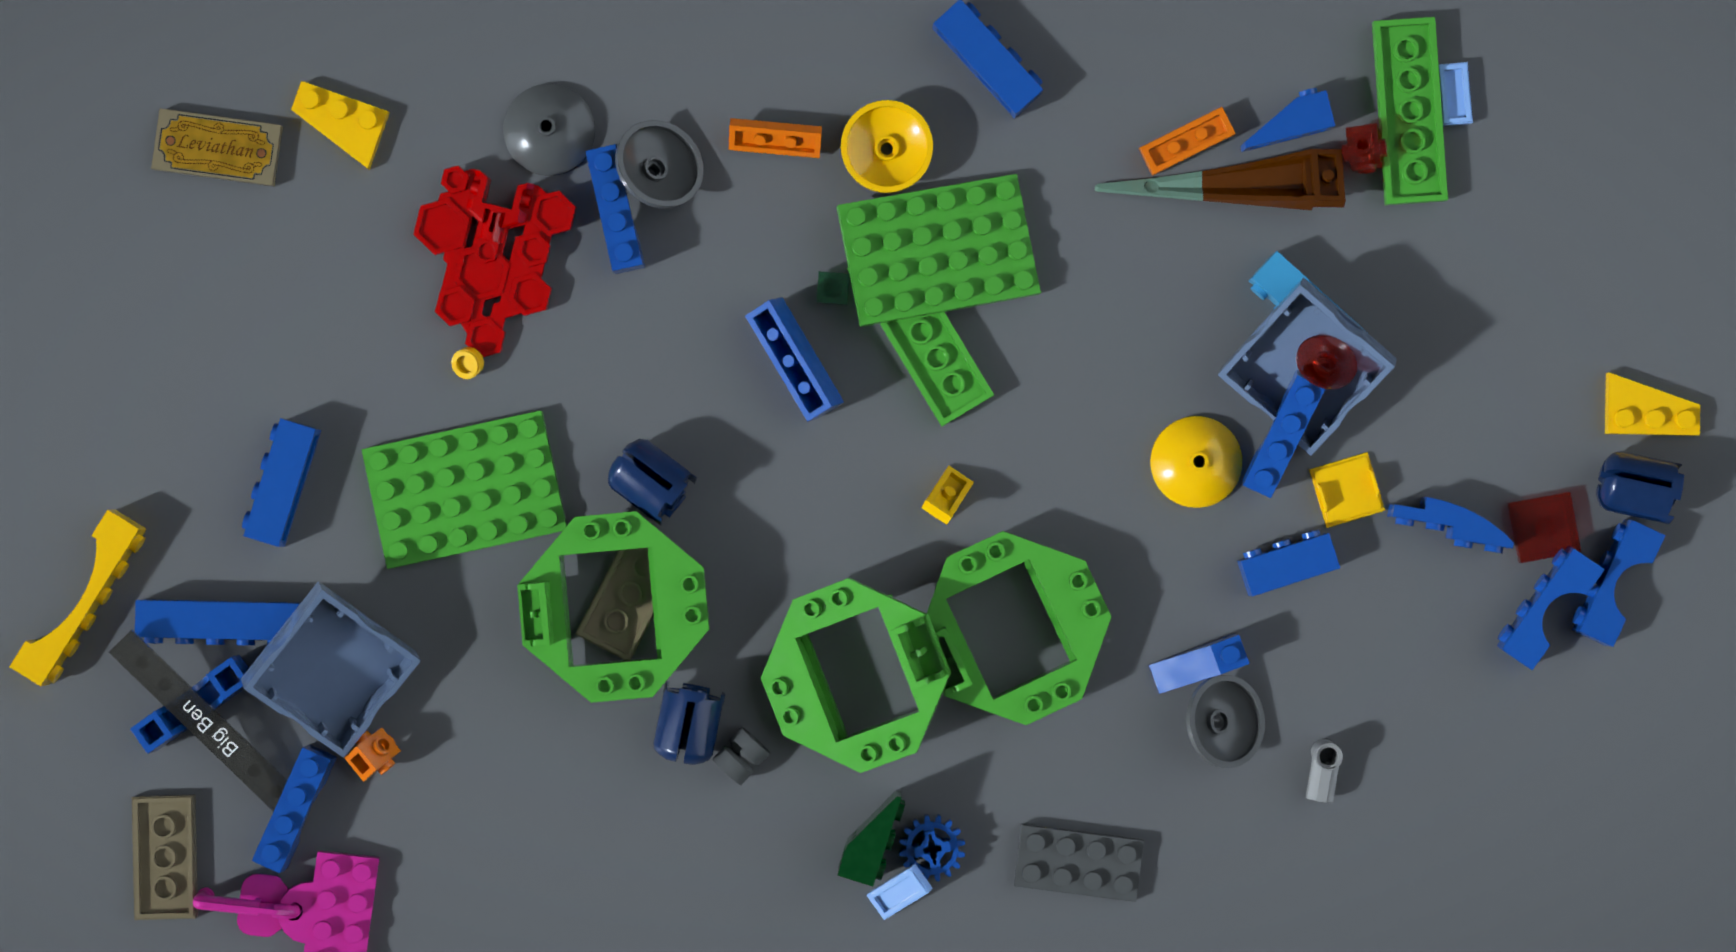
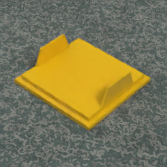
[1309,452,1385,528]

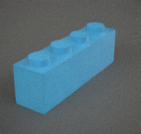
[1248,251,1368,333]

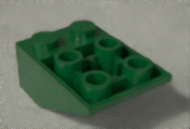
[837,790,905,887]

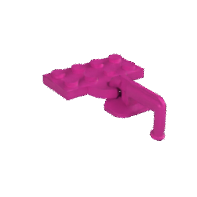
[193,850,380,952]

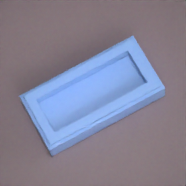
[1439,62,1473,127]
[867,864,933,920]

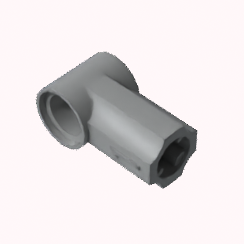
[1305,739,1343,803]

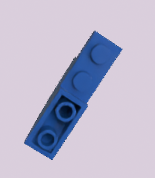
[1387,497,1514,553]

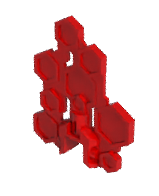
[413,166,577,358]

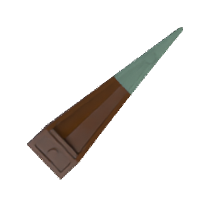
[1095,149,1346,210]

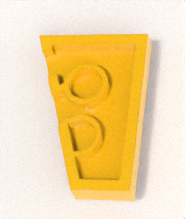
[291,81,390,170]
[1605,372,1700,436]

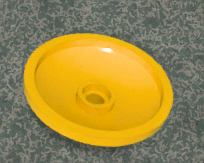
[841,100,933,193]
[1150,416,1242,508]

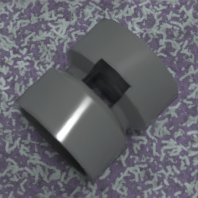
[713,727,770,785]

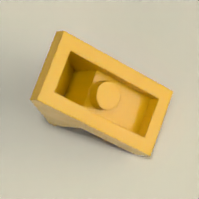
[921,466,974,525]

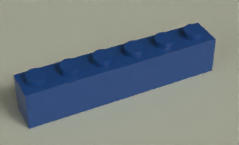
[134,599,300,645]

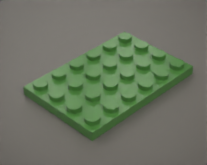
[836,174,1041,327]
[361,410,567,569]

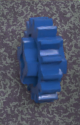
[899,814,965,882]

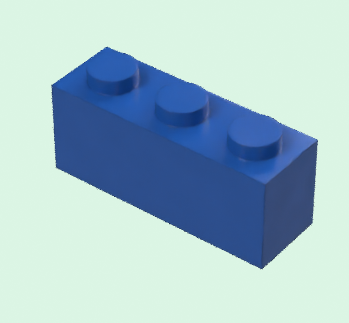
[1237,529,1340,596]

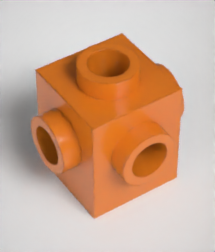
[344,727,401,782]

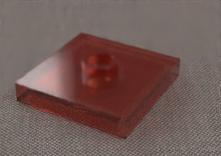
[1508,492,1581,563]

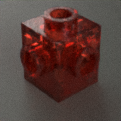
[1342,123,1388,174]

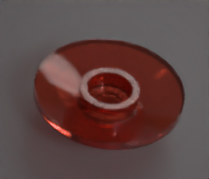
[1296,335,1357,389]

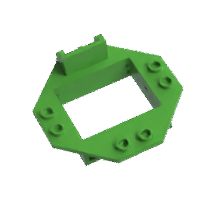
[517,511,710,703]
[926,531,1112,725]
[761,578,951,773]

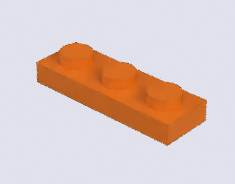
[1139,107,1236,176]
[728,118,822,158]

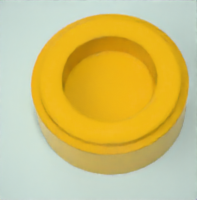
[451,347,484,379]

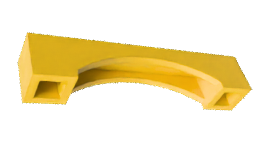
[9,510,147,687]

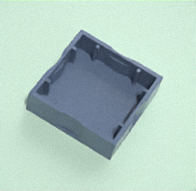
[1218,277,1397,456]
[241,581,421,758]

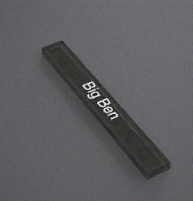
[109,630,287,812]

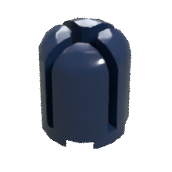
[608,439,697,526]
[1596,451,1684,524]
[653,681,725,765]

